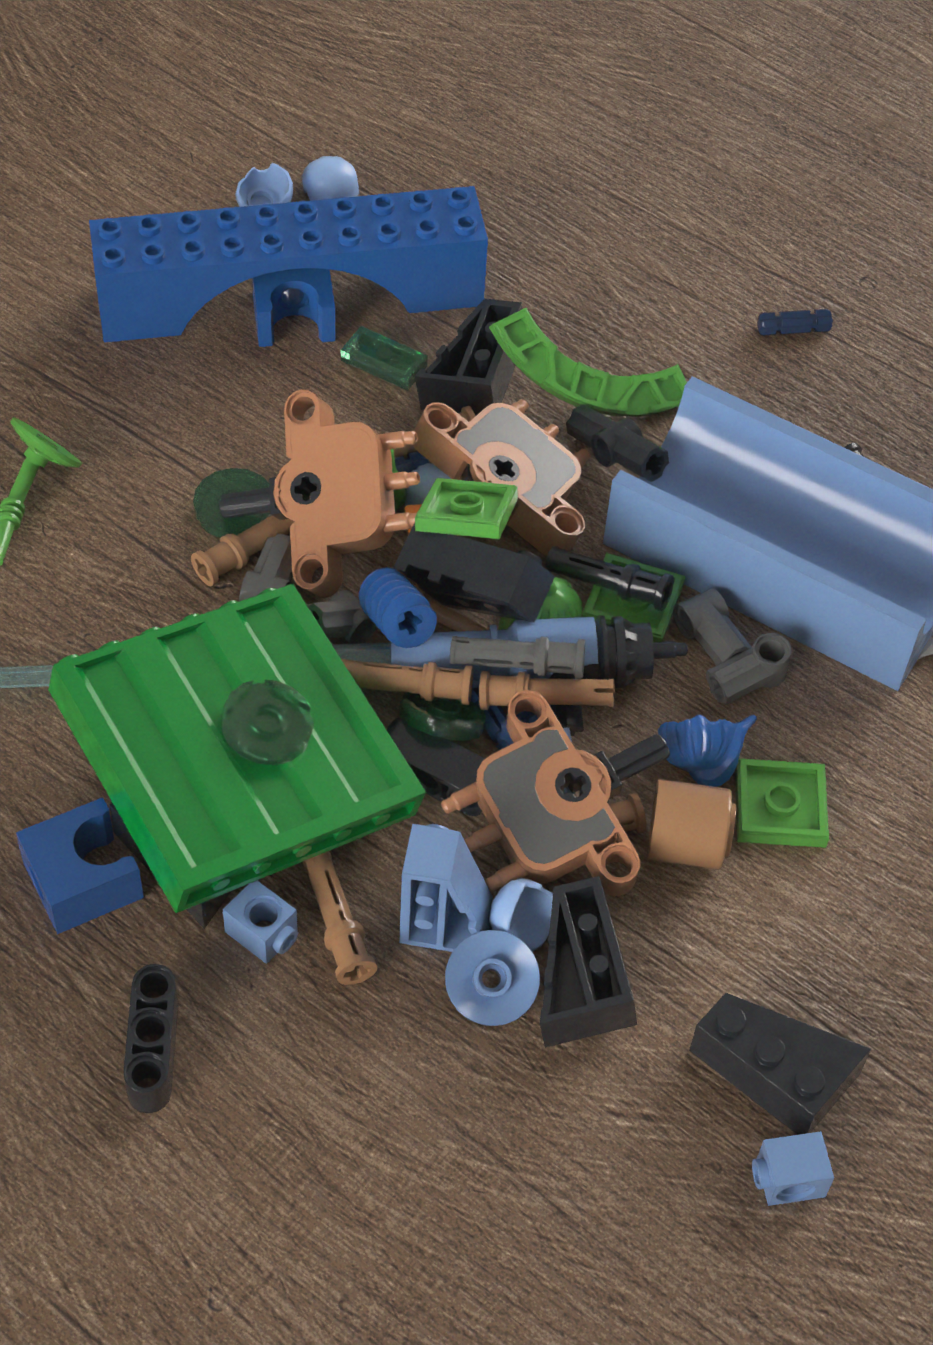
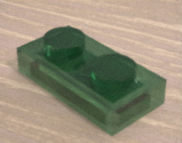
[341,326,428,391]

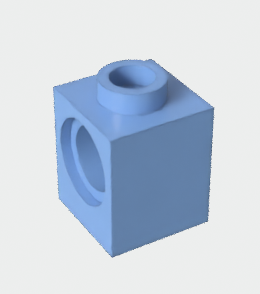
[223,880,298,964]
[752,1131,834,1206]

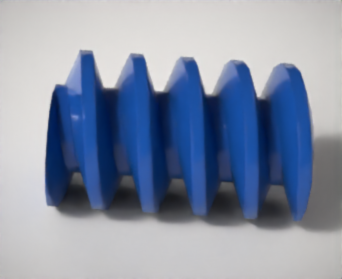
[359,567,437,648]

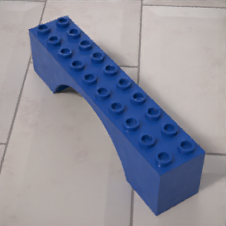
[89,186,488,342]

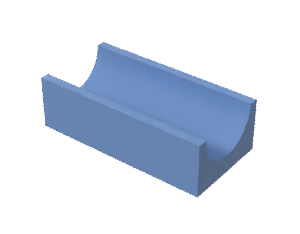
[603,376,933,691]

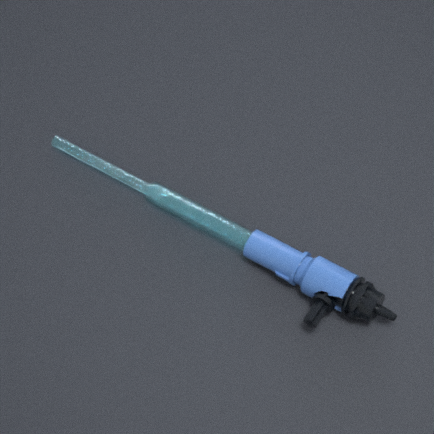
[0,615,688,736]

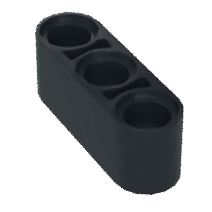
[386,717,485,816]
[123,964,179,1113]

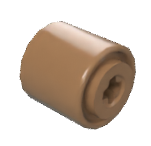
[647,779,736,870]

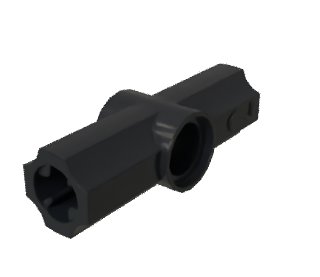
[566,404,669,482]

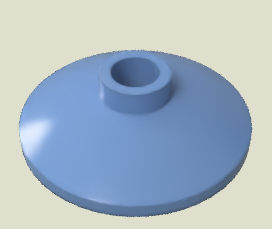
[445,930,540,1026]

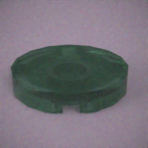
[193,468,271,538]
[221,680,314,765]
[398,692,486,741]

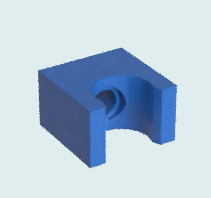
[251,268,335,347]
[16,797,144,934]

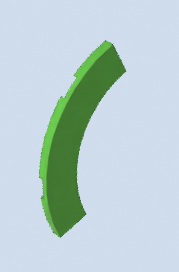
[489,308,687,416]

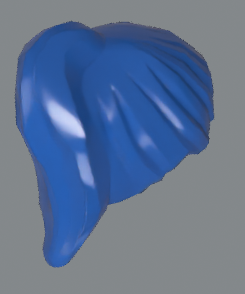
[658,715,757,787]

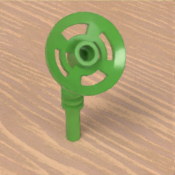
[0,417,82,565]

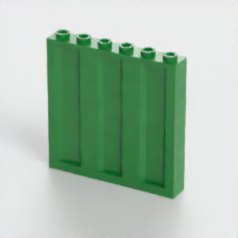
[48,584,426,913]

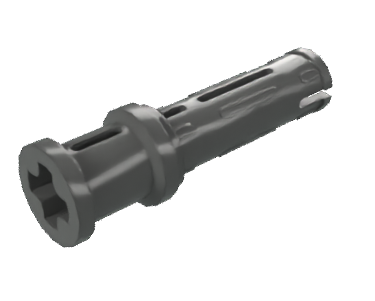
[450,636,585,679]

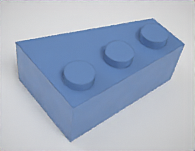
[399,824,494,952]

